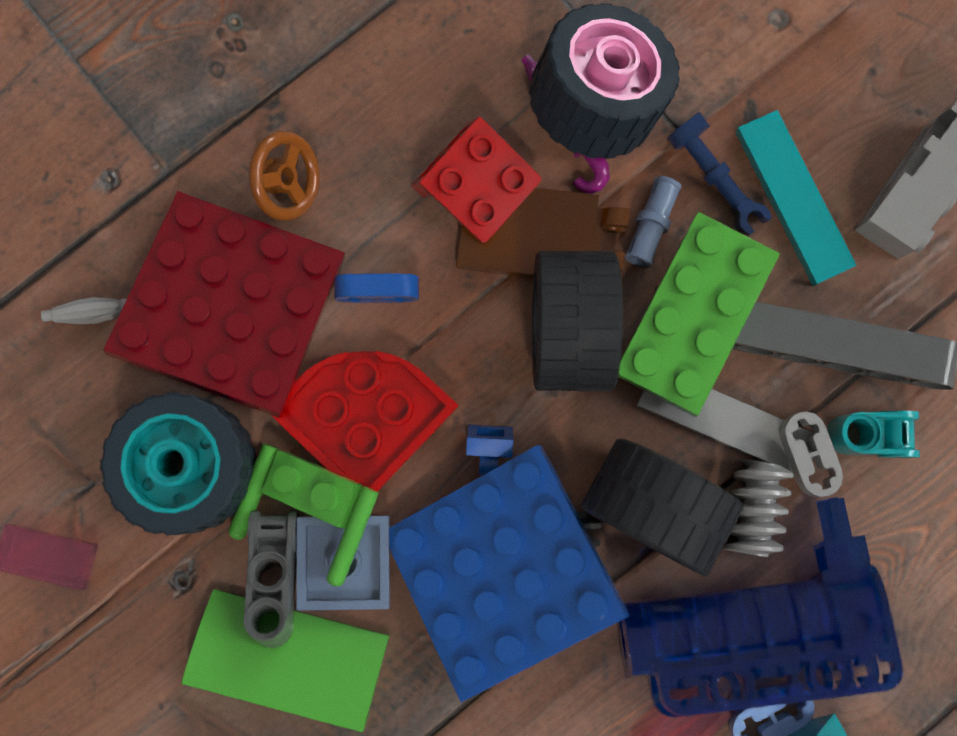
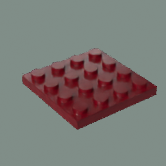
[103,191,345,418]

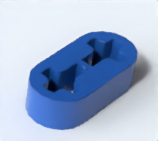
[334,273,419,303]

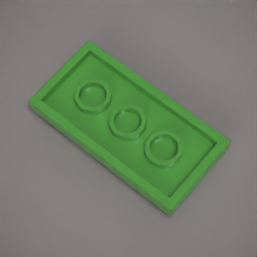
[618,212,780,417]

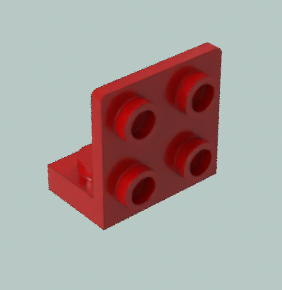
[411,116,542,243]

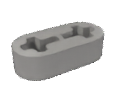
[779,412,843,497]

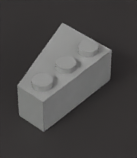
[855,100,957,260]

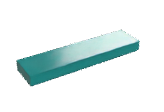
[735,110,857,286]

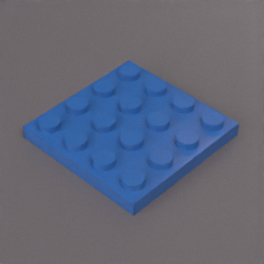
[389,445,630,702]

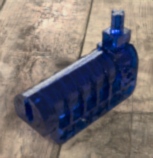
[617,497,903,717]

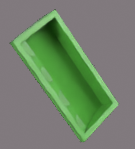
[181,589,390,733]

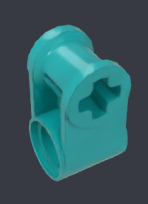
[827,411,920,458]

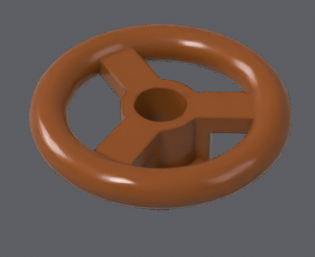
[249,131,320,221]

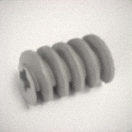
[723,459,794,558]

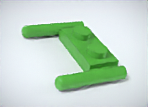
[228,443,379,587]

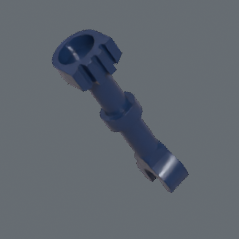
[667,112,772,236]

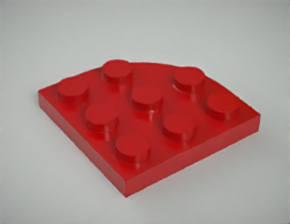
[271,351,459,492]

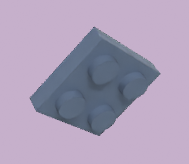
[297,516,391,611]

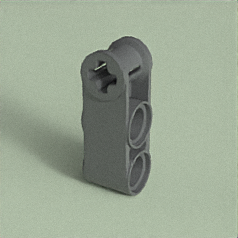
[243,510,300,648]

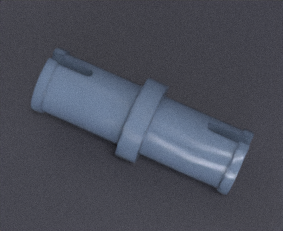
[624,176,682,268]

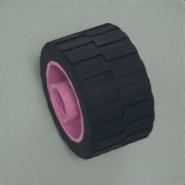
[529,3,680,159]

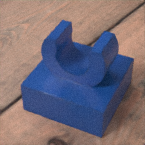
[466,424,513,475]

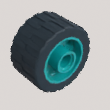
[100,392,256,535]

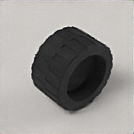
[532,251,623,391]
[581,438,744,576]

